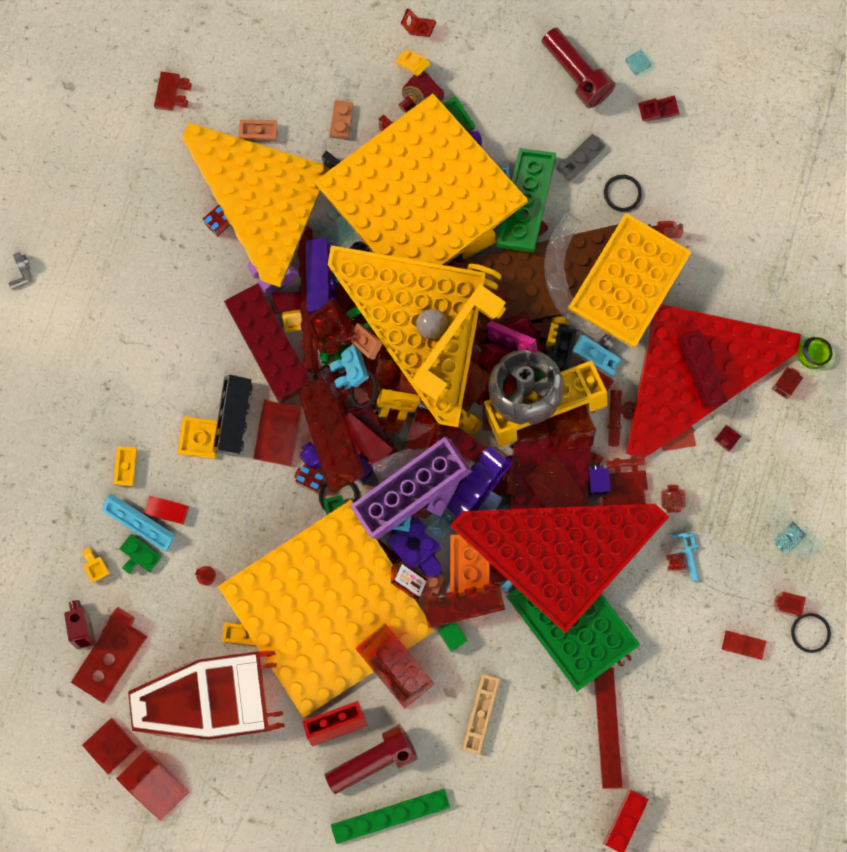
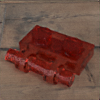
[606,456,648,494]

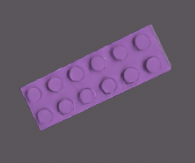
[350,437,472,540]

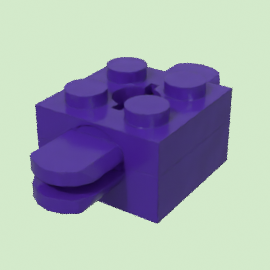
[387,516,442,578]

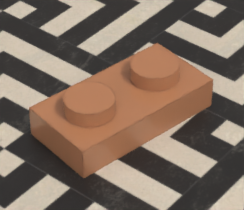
[330,100,353,140]
[239,120,278,141]
[349,323,383,360]

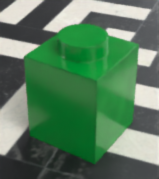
[438,620,468,652]

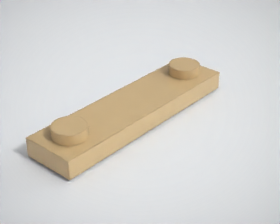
[461,673,501,755]

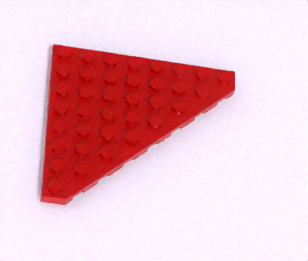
[625,304,801,458]
[449,504,669,633]

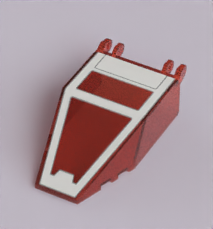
[128,651,285,742]

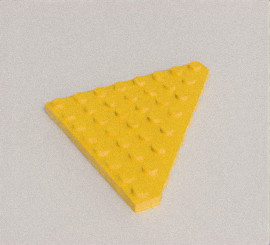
[182,122,329,287]
[328,245,485,427]

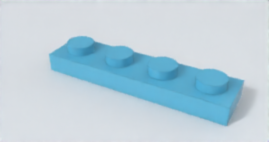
[102,494,175,552]

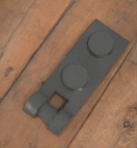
[556,134,606,182]

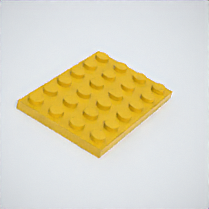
[568,213,692,348]

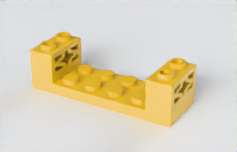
[410,284,506,400]
[484,360,607,447]

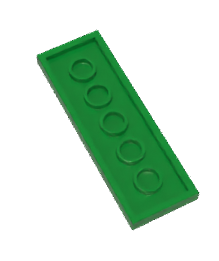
[497,148,556,253]

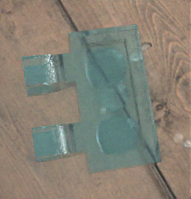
[313,207,354,247]

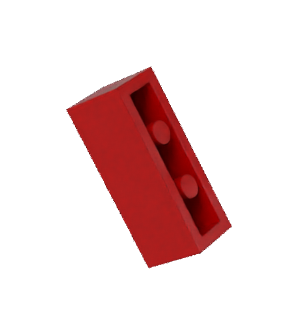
[302,701,368,747]
[603,790,649,852]

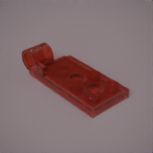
[70,607,148,704]

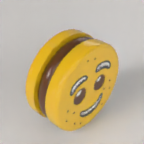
[467,264,502,291]

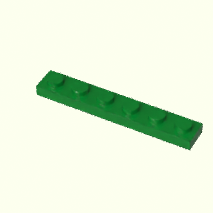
[331,788,450,844]

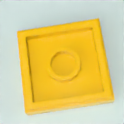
[177,416,217,459]

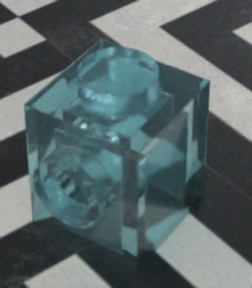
[773,521,806,555]

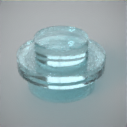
[392,423,411,442]

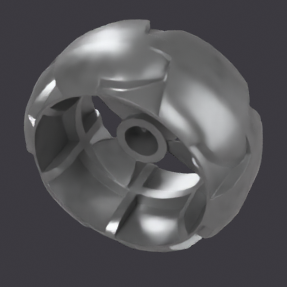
[488,350,564,425]

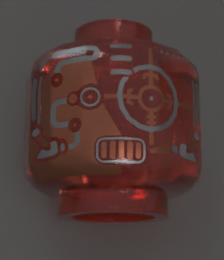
[661,484,686,513]

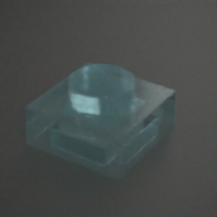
[625,49,651,75]

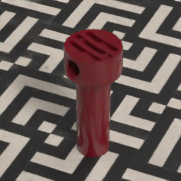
[542,27,616,109]
[324,724,418,794]

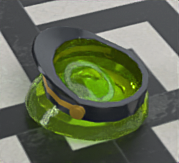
[797,337,833,369]

